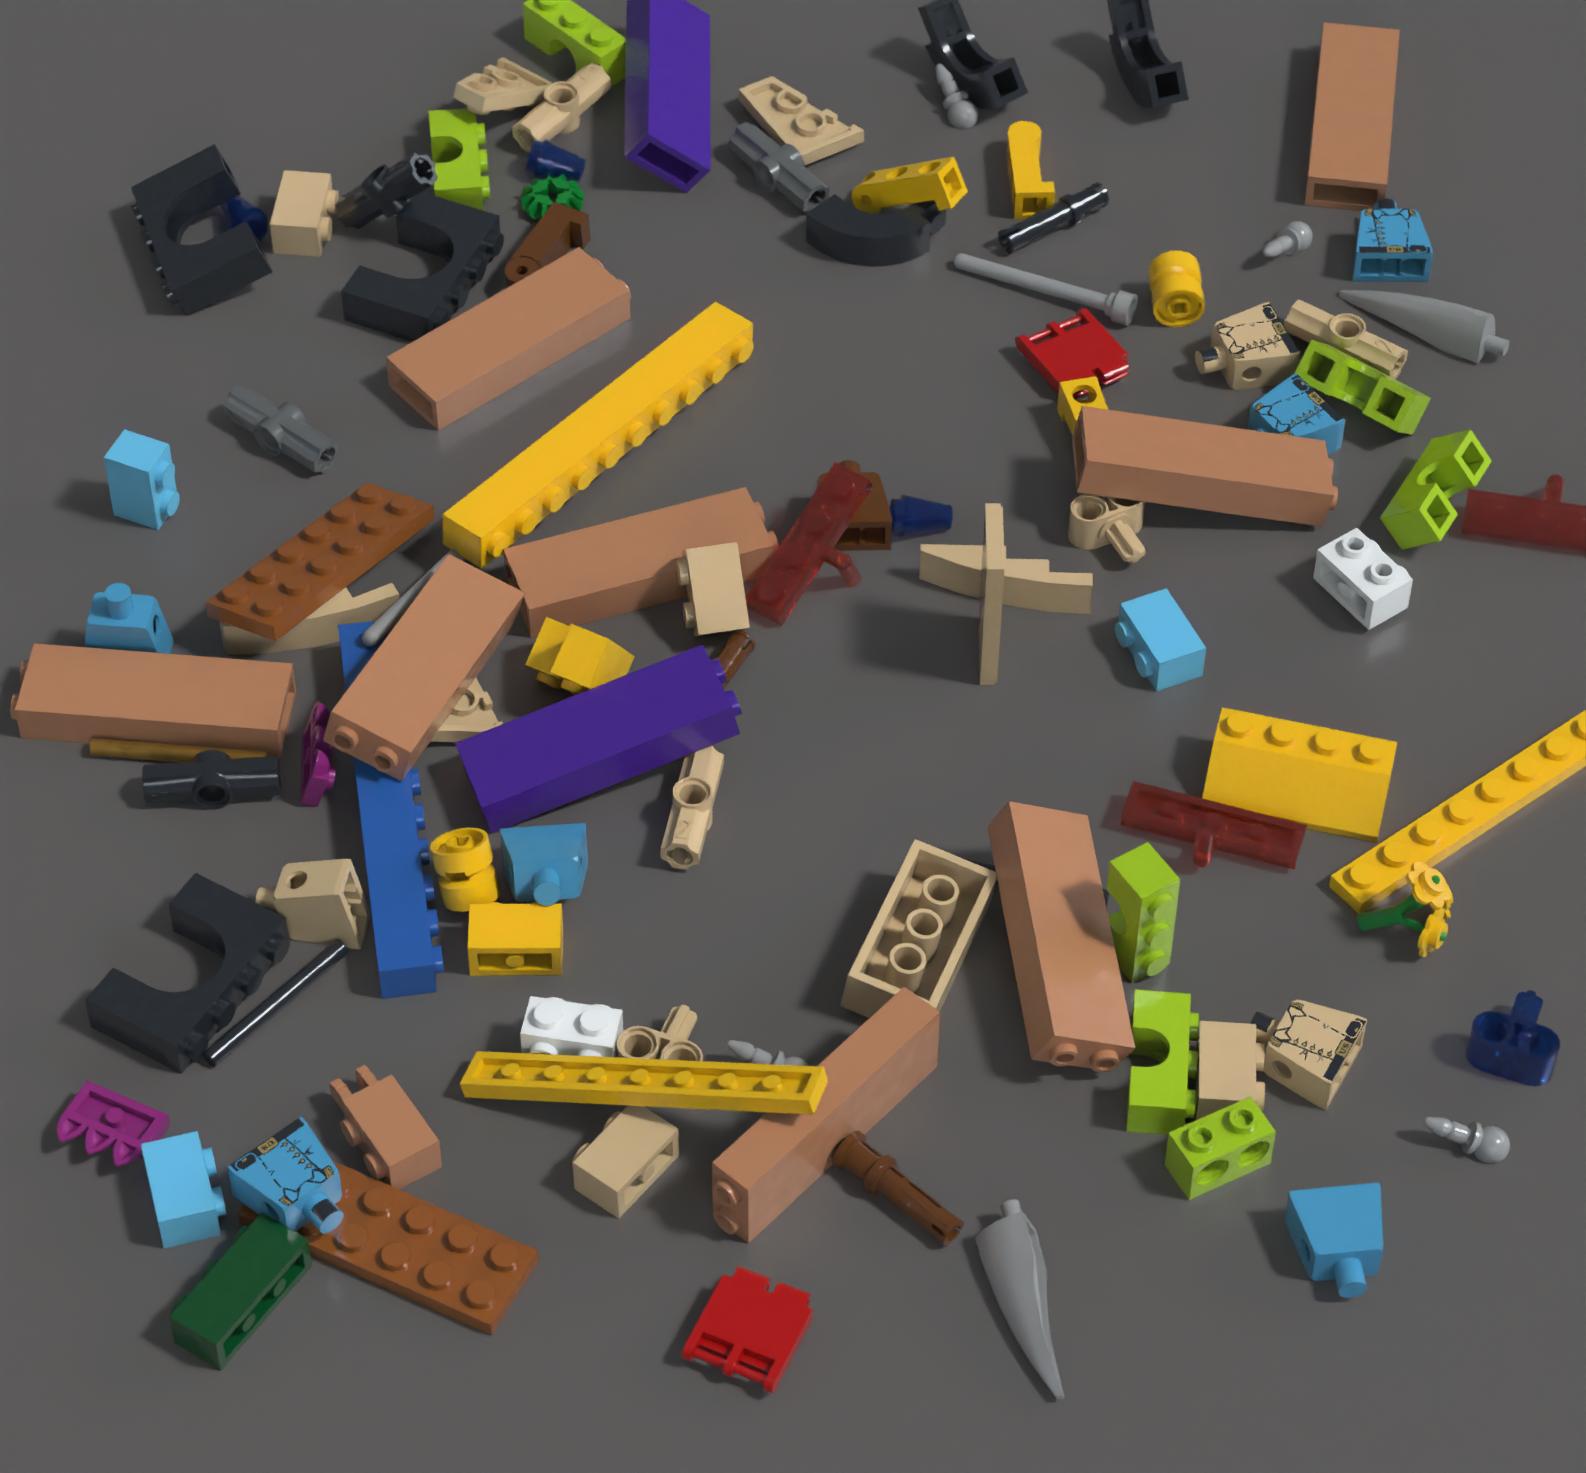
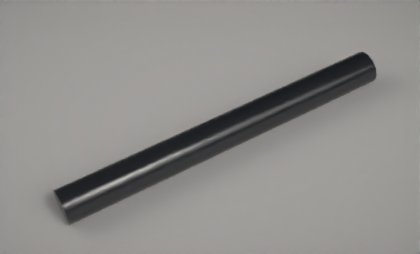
[203,939,349,1067]

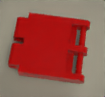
[1015,308,1129,399]
[682,1266,813,1394]

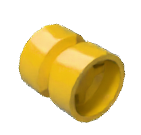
[1148,251,1205,327]
[430,827,501,912]

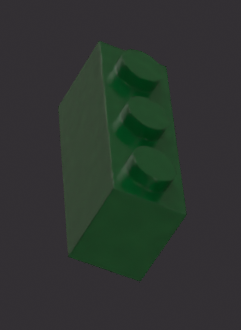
[169,1212,312,1371]

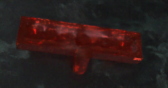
[746,462,874,626]
[1462,474,1586,551]
[1120,781,1307,870]

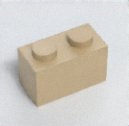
[270,170,339,257]
[676,542,750,637]
[1195,1021,1265,1121]
[572,1106,679,1219]

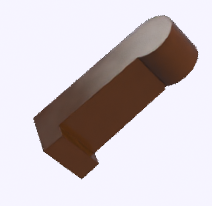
[504,202,591,288]

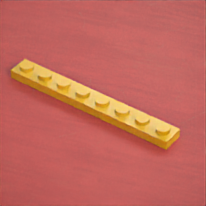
[1329,710,1586,914]
[460,1051,828,1115]

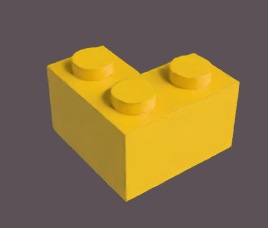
[525,617,635,695]

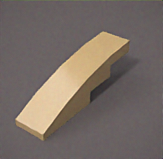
[919,544,1093,614]
[219,583,400,655]

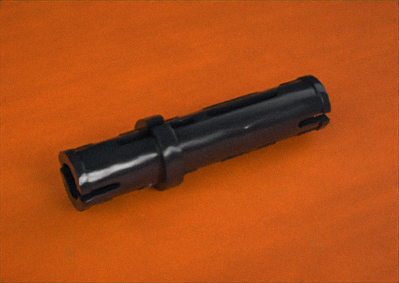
[998,182,1109,254]

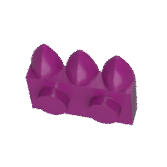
[301,702,336,807]
[57,1080,170,1167]

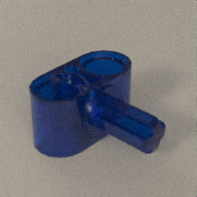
[1466,990,1560,1087]

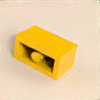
[467,902,563,976]

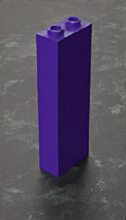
[624,0,711,193]
[455,644,742,833]

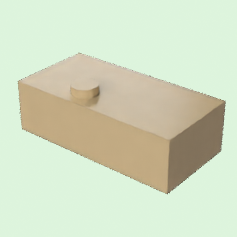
[840,839,997,1018]

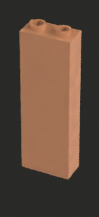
[1304,22,1400,211]
[386,247,631,431]
[1072,406,1338,527]
[503,487,779,638]
[323,554,525,781]
[10,643,297,759]
[987,801,1135,1072]
[712,986,940,1244]

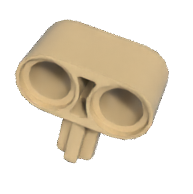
[1068,493,1145,564]
[617,1004,703,1061]

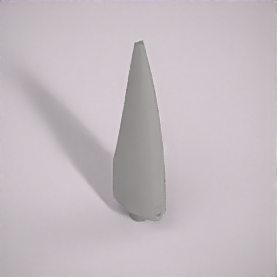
[1339,290,1509,363]
[975,1199,1064,1399]

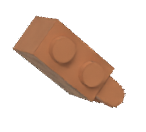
[329,1065,442,1190]

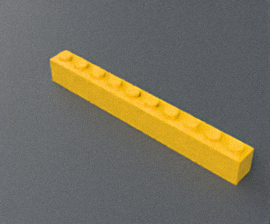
[442,301,754,568]

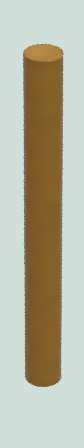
[89,738,268,762]

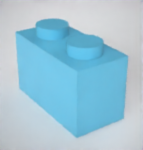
[104,429,180,530]
[1115,588,1206,692]
[141,1131,226,1249]

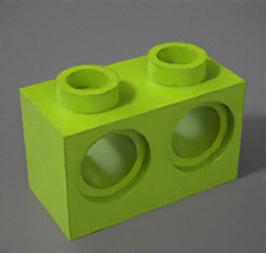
[1164,1096,1276,1200]

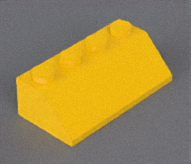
[1201,707,1398,843]

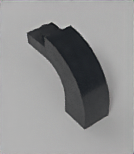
[918,0,1028,110]
[1107,0,1189,108]
[806,194,946,267]

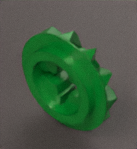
[521,174,584,221]

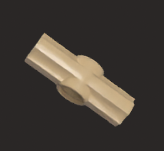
[512,62,611,154]
[1284,299,1408,379]
[660,745,724,870]

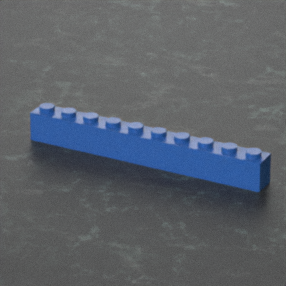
[338,621,444,999]

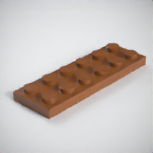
[205,482,435,641]
[238,1160,539,1336]

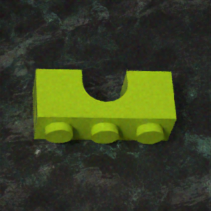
[523,0,626,87]
[429,108,491,211]
[1294,340,1431,435]
[1380,429,1492,550]
[1107,842,1180,983]
[1126,989,1199,1135]

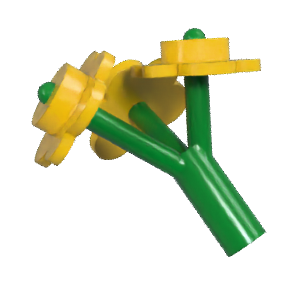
[1357,861,1453,957]

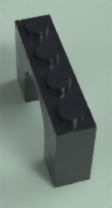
[131,144,273,316]
[341,192,504,342]
[85,873,290,1074]

